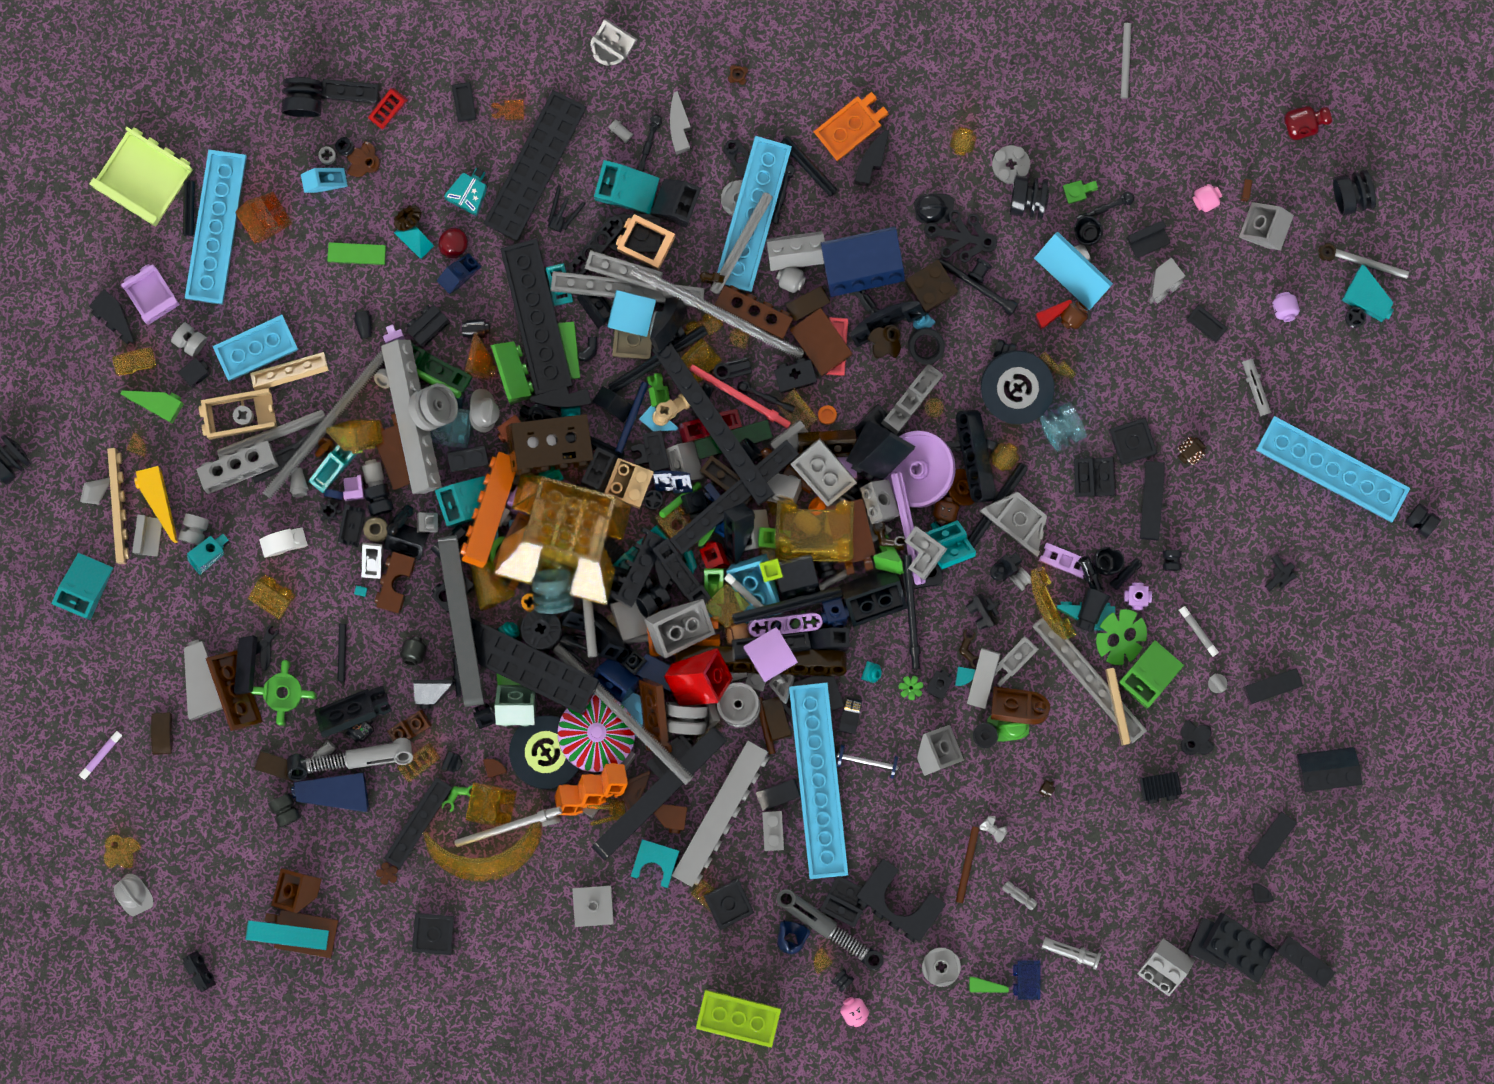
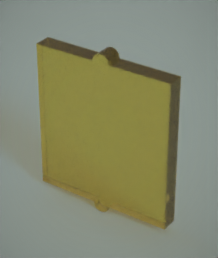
[705,583,750,629]

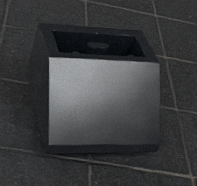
[651,179,702,228]
[580,447,619,500]

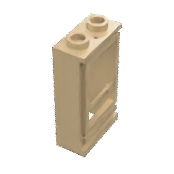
[199,388,277,440]

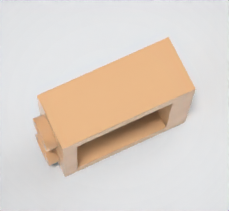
[616,214,675,271]

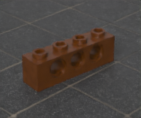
[715,285,793,340]

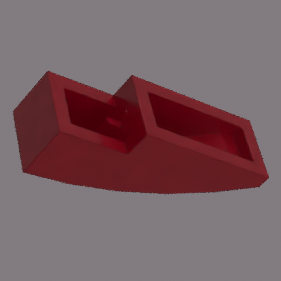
[678,409,742,443]

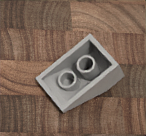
[644,599,715,658]

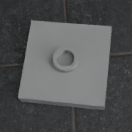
[572,886,614,927]

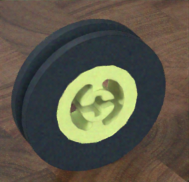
[509,715,579,790]

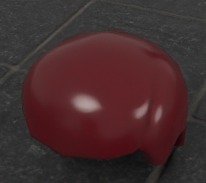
[438,228,468,258]

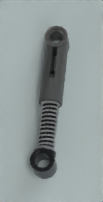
[777,889,884,970]

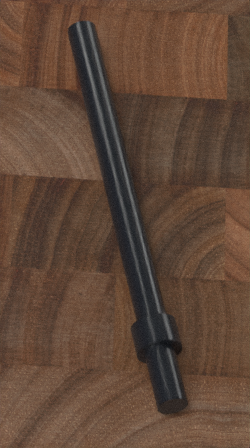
[903,554,921,670]

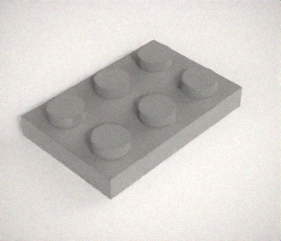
[790,438,857,507]

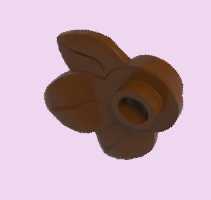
[347,141,380,177]

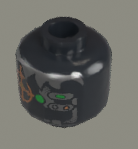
[346,719,374,743]

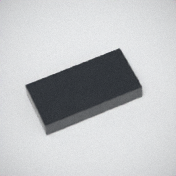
[452,82,477,123]
[1186,304,1228,343]

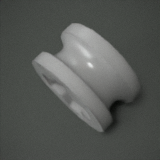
[318,146,336,165]

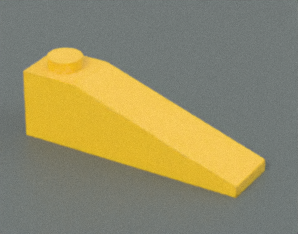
[134,466,178,543]

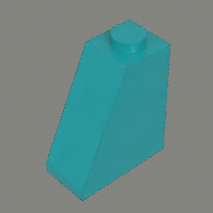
[1342,265,1394,322]

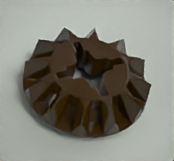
[393,205,422,231]

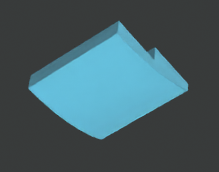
[607,290,656,337]

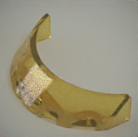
[423,821,542,882]

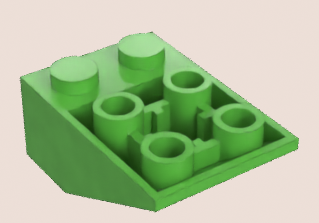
[1118,640,1184,709]

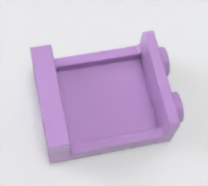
[121,264,180,325]

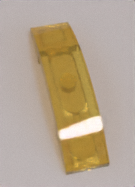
[1031,566,1076,640]

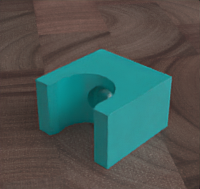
[631,839,680,888]

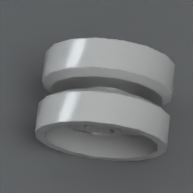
[408,383,458,431]
[717,683,761,728]
[665,702,708,735]

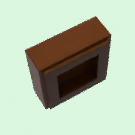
[1240,179,1252,202]

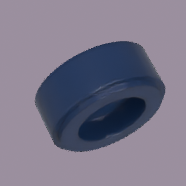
[324,489,344,501]

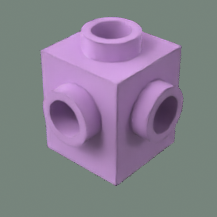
[1124,583,1152,610]

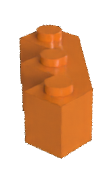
[554,763,628,815]

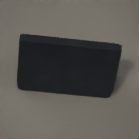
[577,294,612,329]

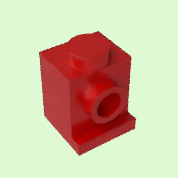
[699,541,731,569]

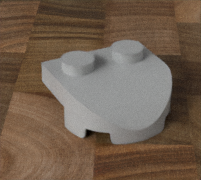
[590,19,638,66]

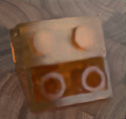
[235,192,293,244]

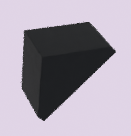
[592,386,632,423]

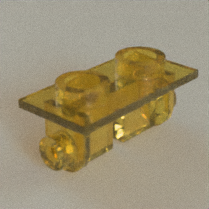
[683,313,723,338]

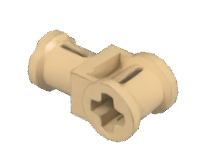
[652,393,690,426]

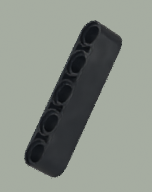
[956,410,996,503]

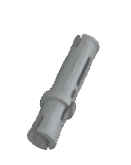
[1242,358,1272,416]

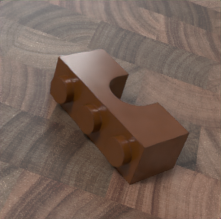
[375,552,416,614]

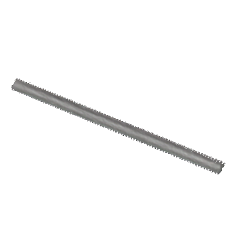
[630,265,804,360]
[262,349,384,499]
[552,643,694,785]

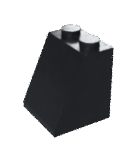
[846,421,916,480]

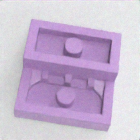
[743,627,798,682]

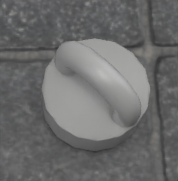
[374,368,390,388]

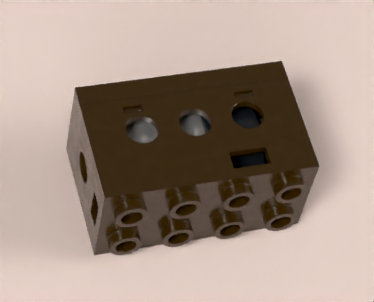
[506,414,593,475]

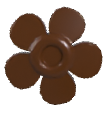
[376,863,398,885]

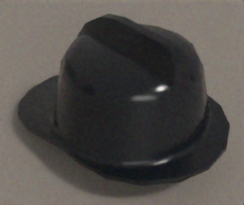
[914,193,955,224]

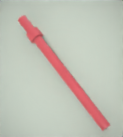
[689,364,791,428]

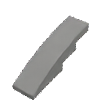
[881,364,943,435]

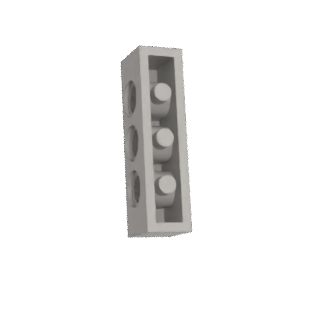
[196,441,279,494]

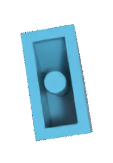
[301,168,348,193]

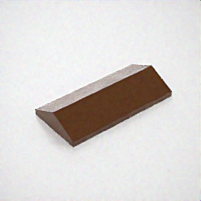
[205,650,263,731]

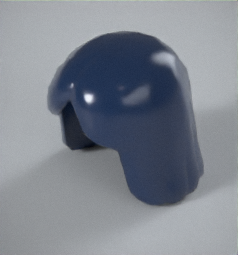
[777,920,810,955]

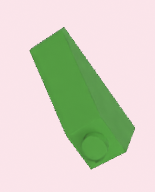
[120,391,184,424]

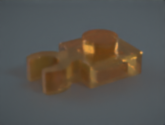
[491,100,524,120]

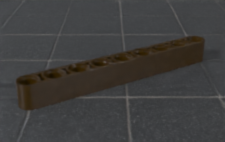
[675,645,847,676]

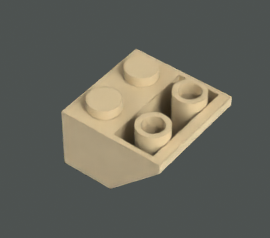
[604,458,654,509]

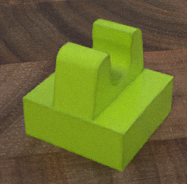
[759,558,783,582]

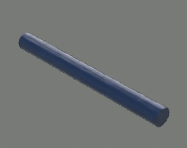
[615,382,649,454]

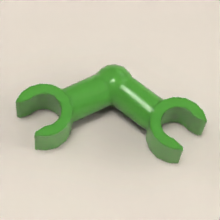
[442,785,478,812]

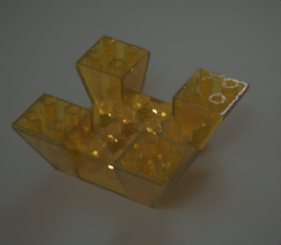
[494,475,631,605]

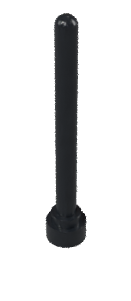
[939,258,1019,316]

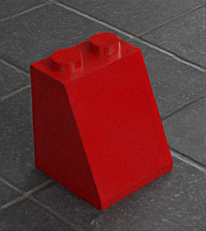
[664,648,733,706]

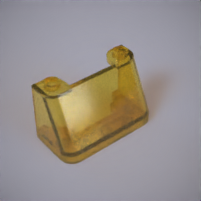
[775,500,855,561]

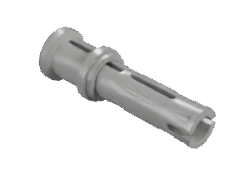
[1041,937,1101,970]

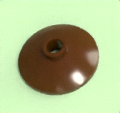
[948,469,975,506]

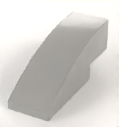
[670,91,691,155]

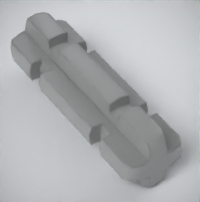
[1002,881,1037,910]

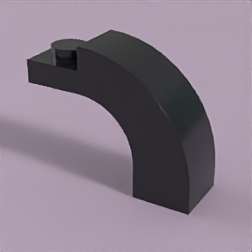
[560,606,625,661]

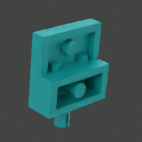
[926,520,976,569]

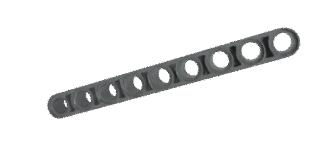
[438,535,484,707]

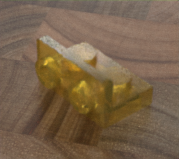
[681,338,722,382]
[248,575,296,620]

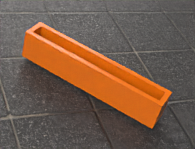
[460,452,516,568]

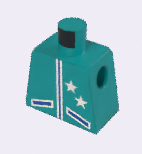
[444,168,487,217]
[187,534,230,575]

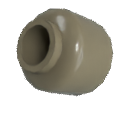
[363,517,388,543]

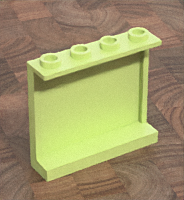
[89,127,193,227]

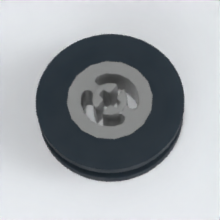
[980,350,1054,424]

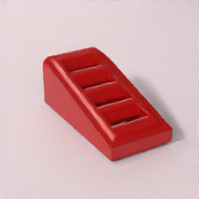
[368,88,408,130]
[1035,300,1072,330]

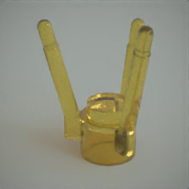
[587,798,625,826]

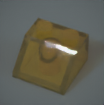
[326,420,383,454]

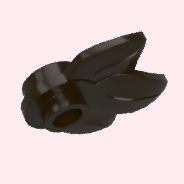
[868,325,901,358]

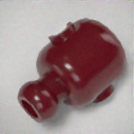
[1284,106,1333,140]

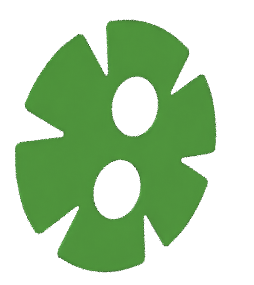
[1096,609,1147,665]

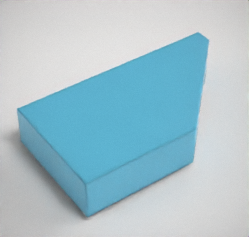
[639,405,678,432]

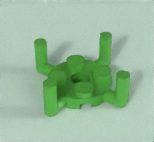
[251,660,317,726]

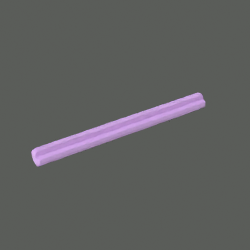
[891,472,926,585]

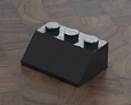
[839,571,907,627]
[1297,747,1363,793]

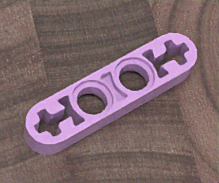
[747,612,823,637]

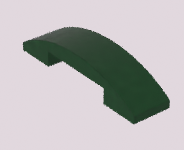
[411,343,473,393]

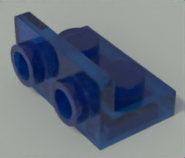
[1013,960,1040,1000]

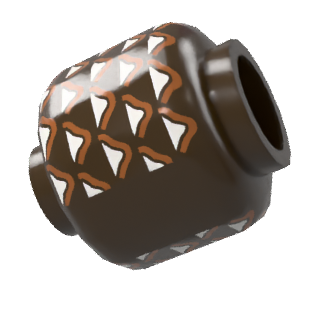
[1178,437,1207,465]

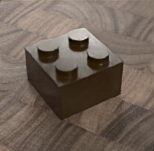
[905,260,958,314]

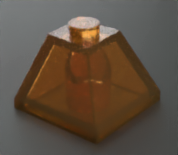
[465,334,497,381]

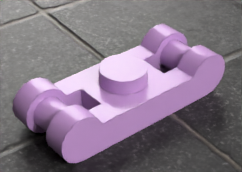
[1039,543,1092,579]

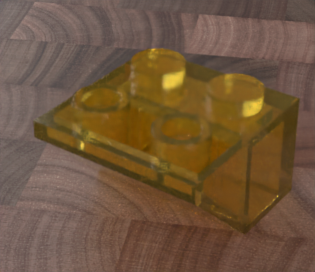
[465,782,517,827]

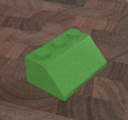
[491,341,534,405]

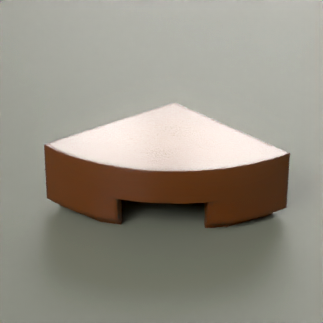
[483,759,507,778]

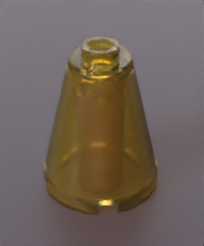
[470,558,515,611]

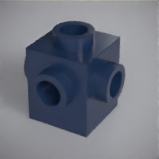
[820,597,849,628]

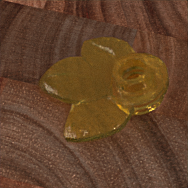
[104,835,141,868]

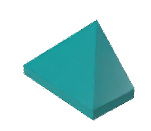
[394,226,434,259]

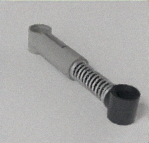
[287,738,413,781]

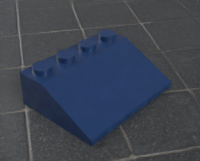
[820,226,905,297]

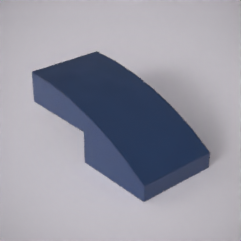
[653,471,693,493]

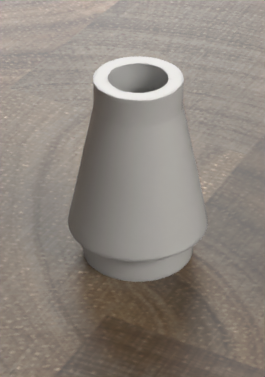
[290,468,309,497]

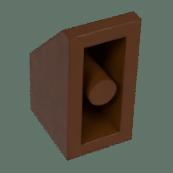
[654,804,687,834]

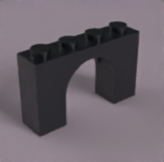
[855,858,946,942]

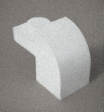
[259,527,308,558]

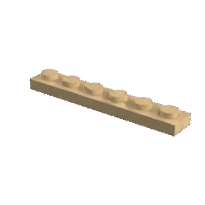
[107,448,130,564]

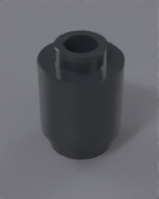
[462,319,490,339]

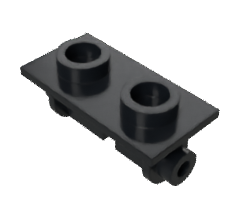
[183,951,216,993]

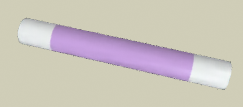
[79,731,122,780]

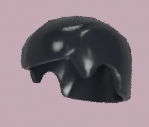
[1073,216,1103,246]
[1093,547,1124,576]

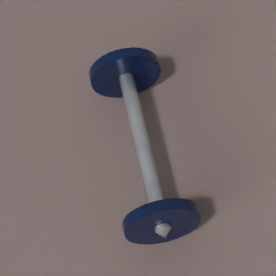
[836,744,899,779]

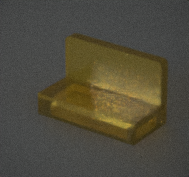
[777,389,818,429]

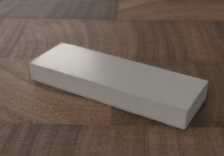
[967,648,1001,709]

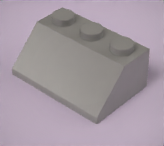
[766,231,825,271]

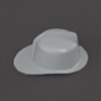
[469,389,500,433]
[114,874,153,917]

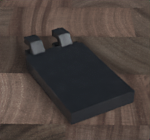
[314,686,392,738]

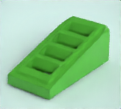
[969,977,1009,993]

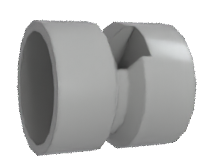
[171,322,207,358]
[178,513,209,545]

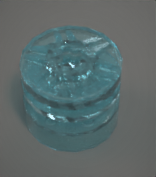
[1039,402,1087,452]
[531,569,574,614]

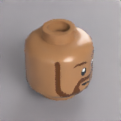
[725,621,751,646]

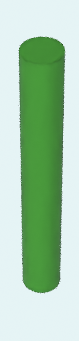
[417,369,461,398]
[659,482,702,518]

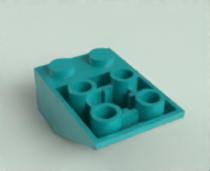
[594,160,660,214]
[435,476,486,529]
[51,553,114,620]

